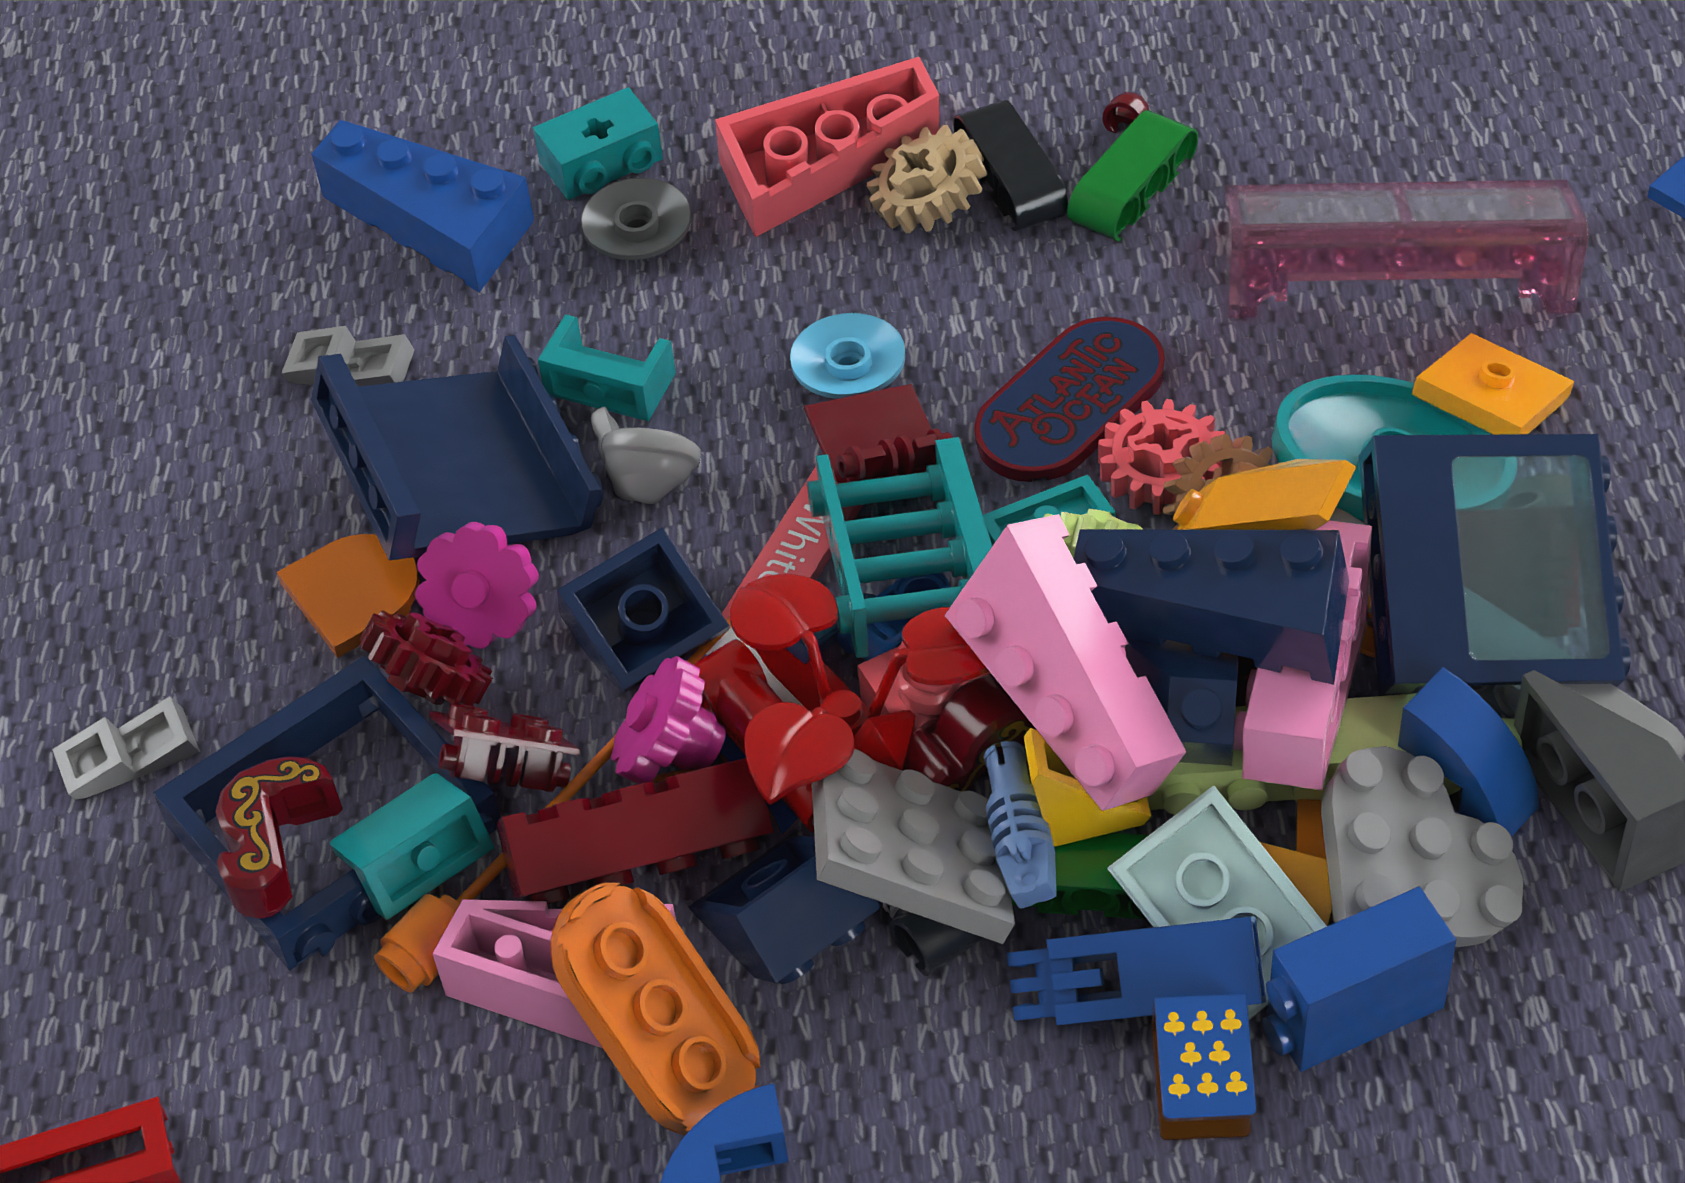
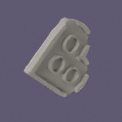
[1321,746,1523,947]

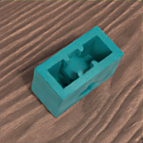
[533,87,663,200]

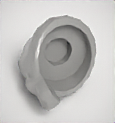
[591,406,701,504]

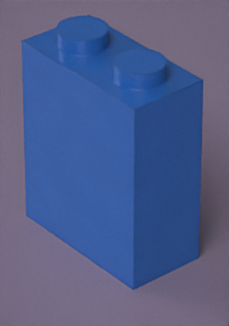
[1263,886,1457,1072]

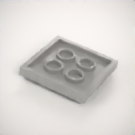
[812,749,1015,944]

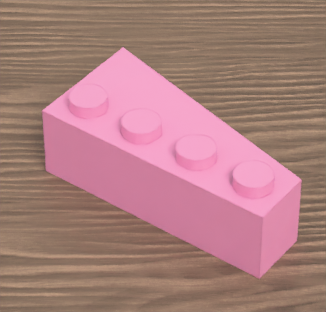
[945,514,1186,811]
[1233,520,1372,790]

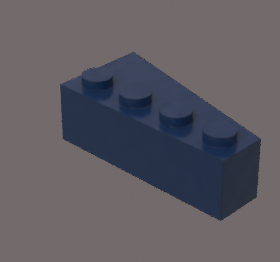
[1073,529,1349,685]

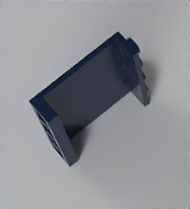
[311,335,603,561]

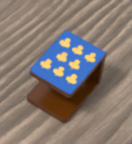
[1151,994,1256,1140]

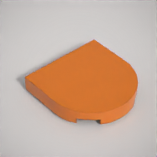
[277,534,420,658]

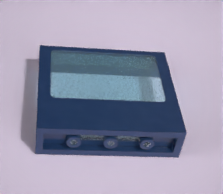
[1358,434,1631,696]

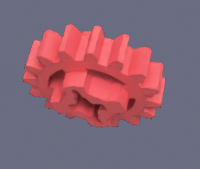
[1098,399,1225,515]

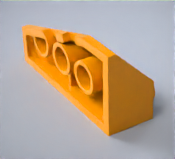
[1173,459,1356,530]

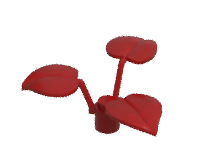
[730,574,990,805]

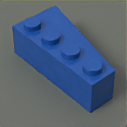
[311,119,534,293]

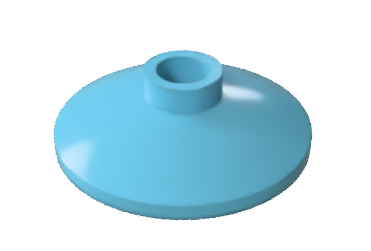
[790,313,905,399]

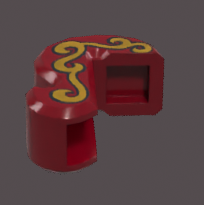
[902,673,1036,792]
[216,757,343,919]

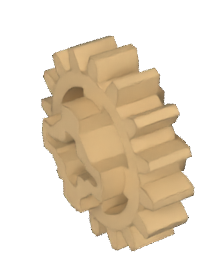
[867,125,987,233]

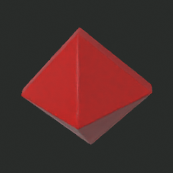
[854,710,916,770]

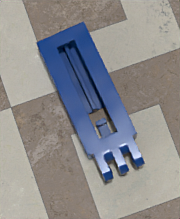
[1006,916,1266,1025]

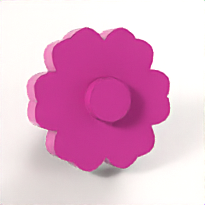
[415,522,539,649]
[611,656,726,784]

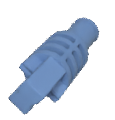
[984,741,1056,909]

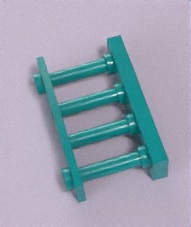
[807,437,992,658]

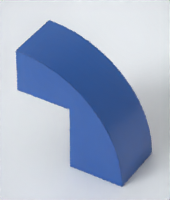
[1398,667,1539,837]
[660,1083,789,1183]

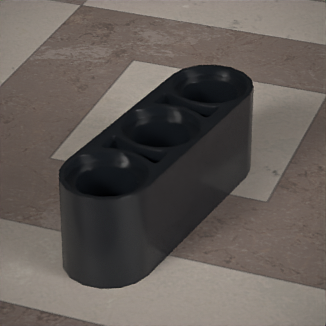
[953,100,1068,231]

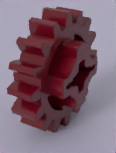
[359,610,493,706]

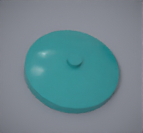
[1271,374,1516,521]

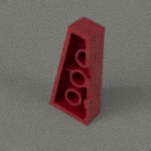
[496,758,773,905]

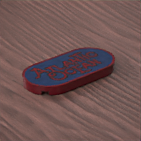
[975,317,1165,482]

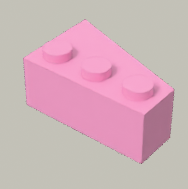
[432,900,676,1048]

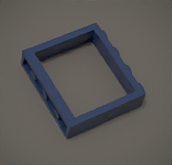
[153,655,501,971]

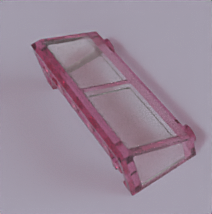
[1223,180,1589,318]

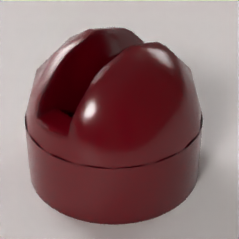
[1102,92,1149,134]

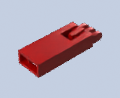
[0,1096,181,1183]

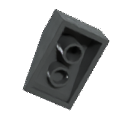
[1514,670,1685,892]

